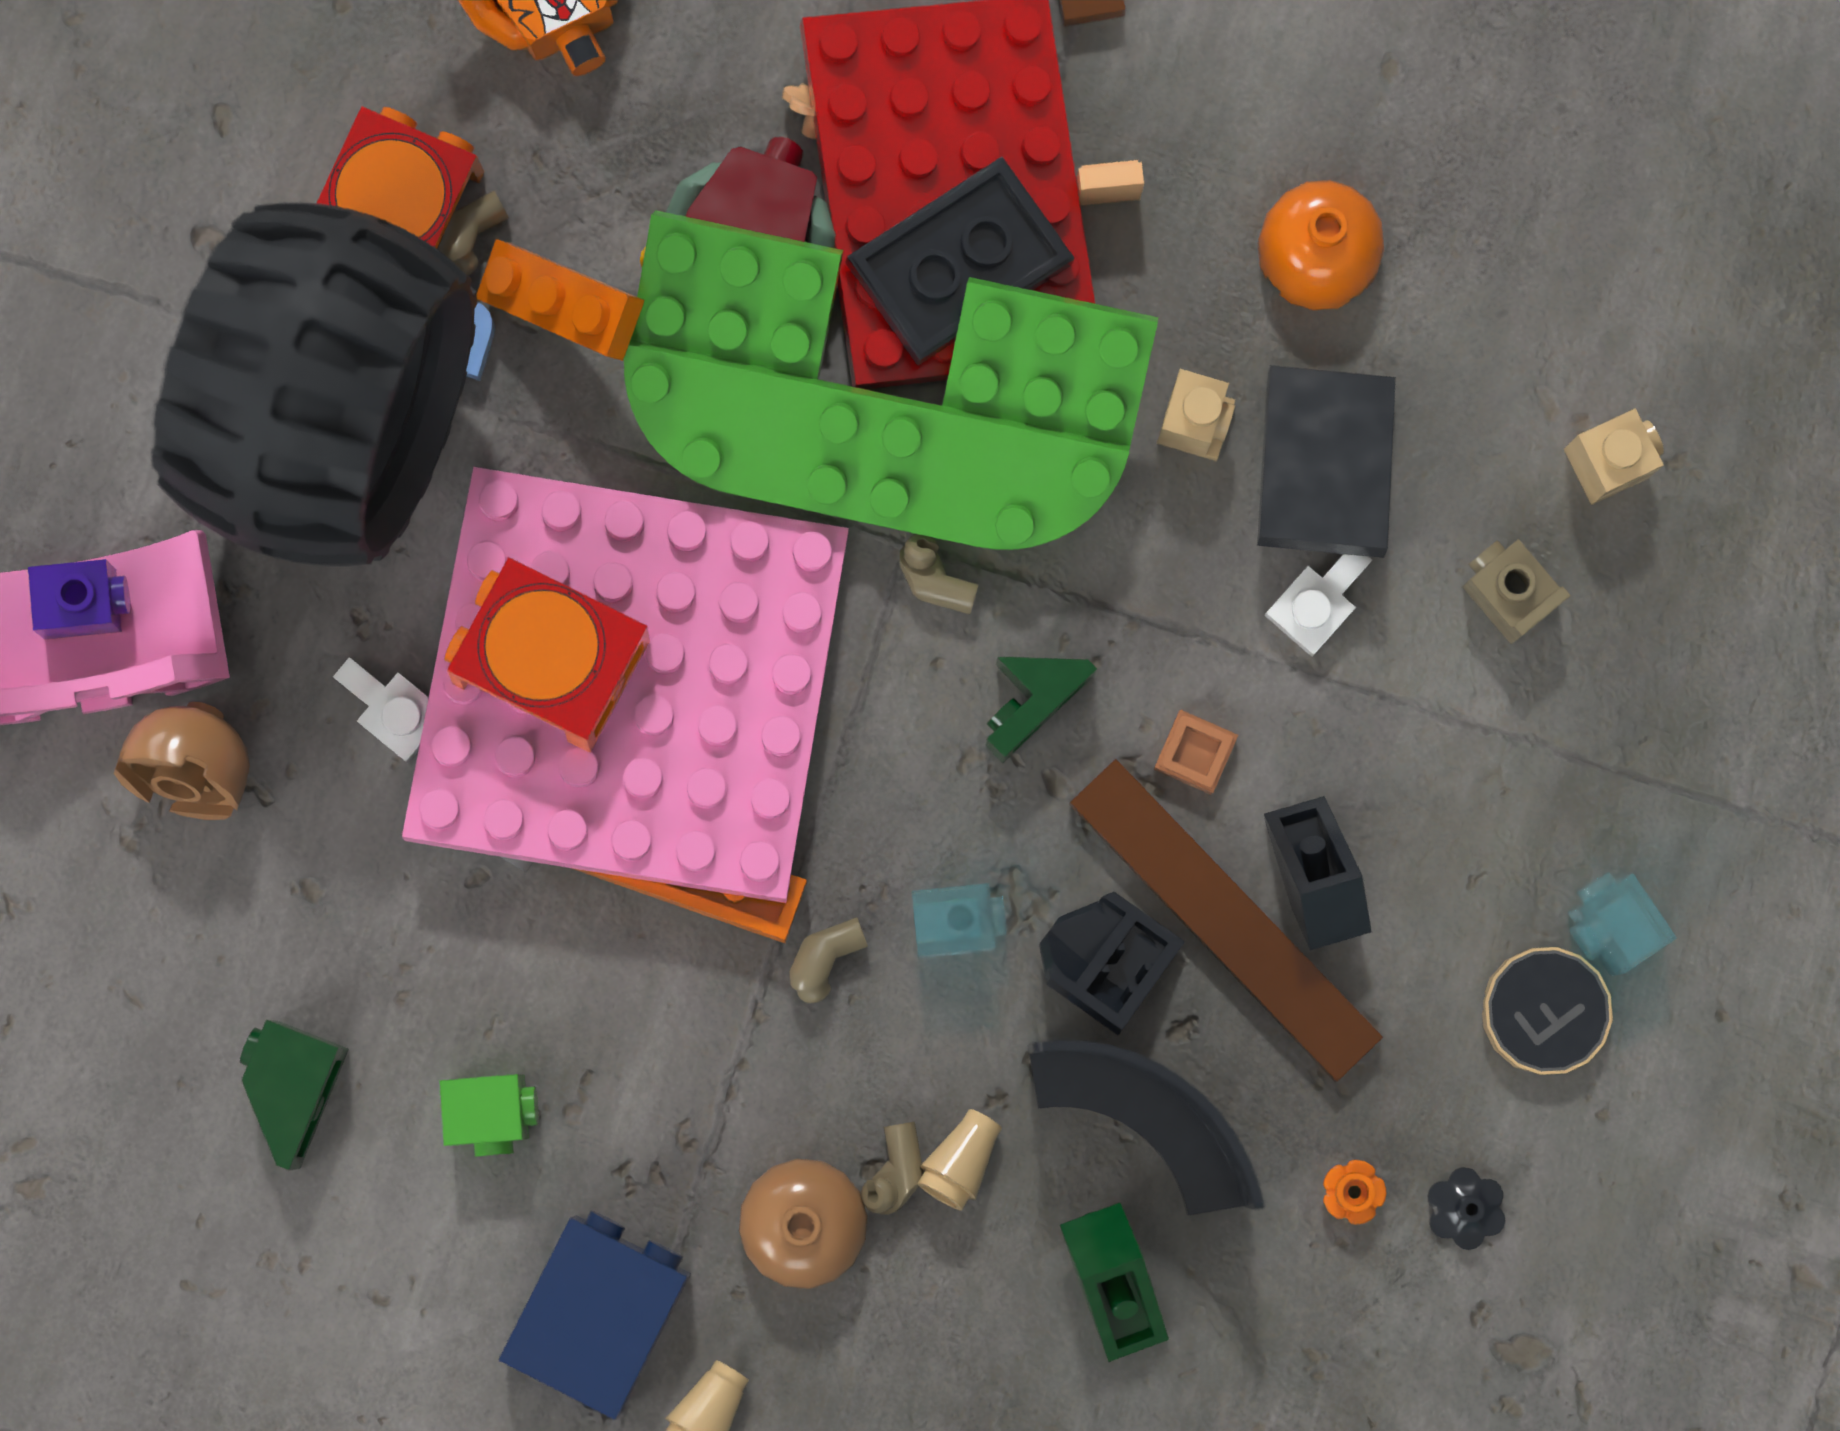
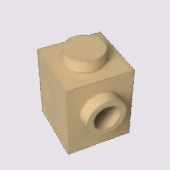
[1564,408,1664,505]

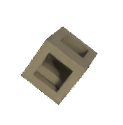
[1462,539,1571,644]

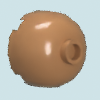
[114,702,250,820]
[739,1158,868,1289]

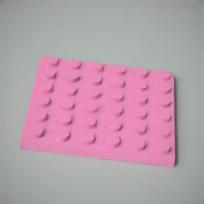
[402,467,849,903]

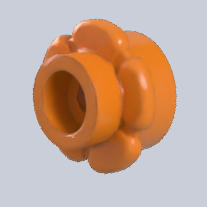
[1323,1160,1387,1224]

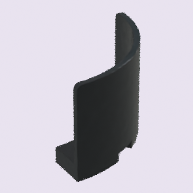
[1027,1040,1265,1216]

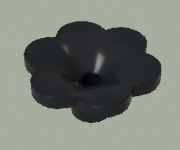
[1427,1167,1506,1250]

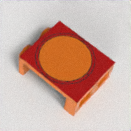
[316,106,484,249]
[444,557,650,753]

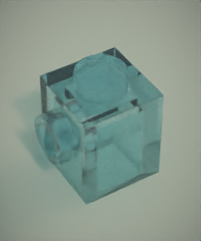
[1568,872,1677,976]
[912,883,1007,958]

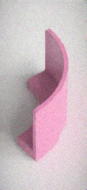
[0,530,230,725]

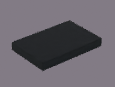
[845,157,1075,366]
[1257,365,1396,558]

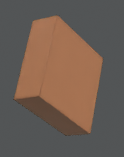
[1154,709,1238,795]

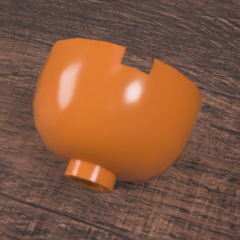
[1258,180,1384,310]

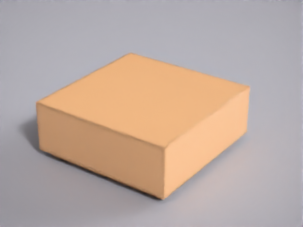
[1077,160,1144,206]

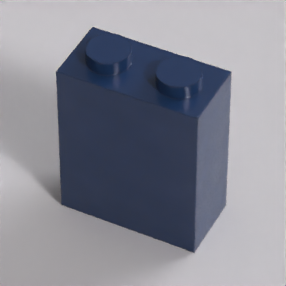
[498,1210,691,1420]

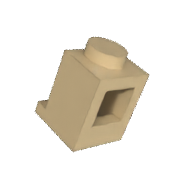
[1157,369,1235,461]

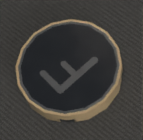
[1482,947,1613,1075]

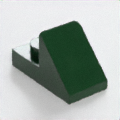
[986,657,1097,763]

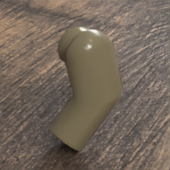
[437,190,509,276]
[899,534,979,615]
[789,917,868,1003]
[861,1122,924,1215]

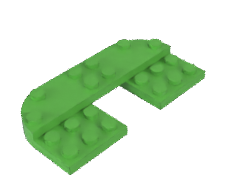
[624,210,1158,550]

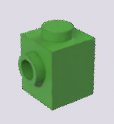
[439,1074,539,1156]

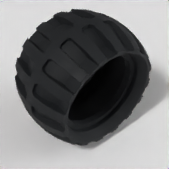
[151,203,477,566]

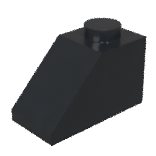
[1264,796,1372,950]

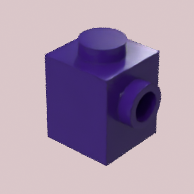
[28,559,130,639]

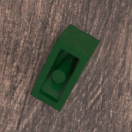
[240,1019,349,1170]
[1060,1202,1169,1362]

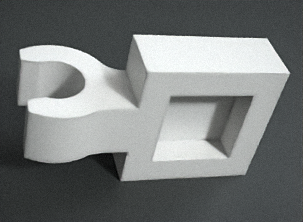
[1265,554,1372,657]
[333,657,429,763]

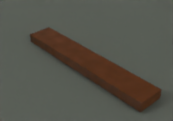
[1069,759,1383,1082]

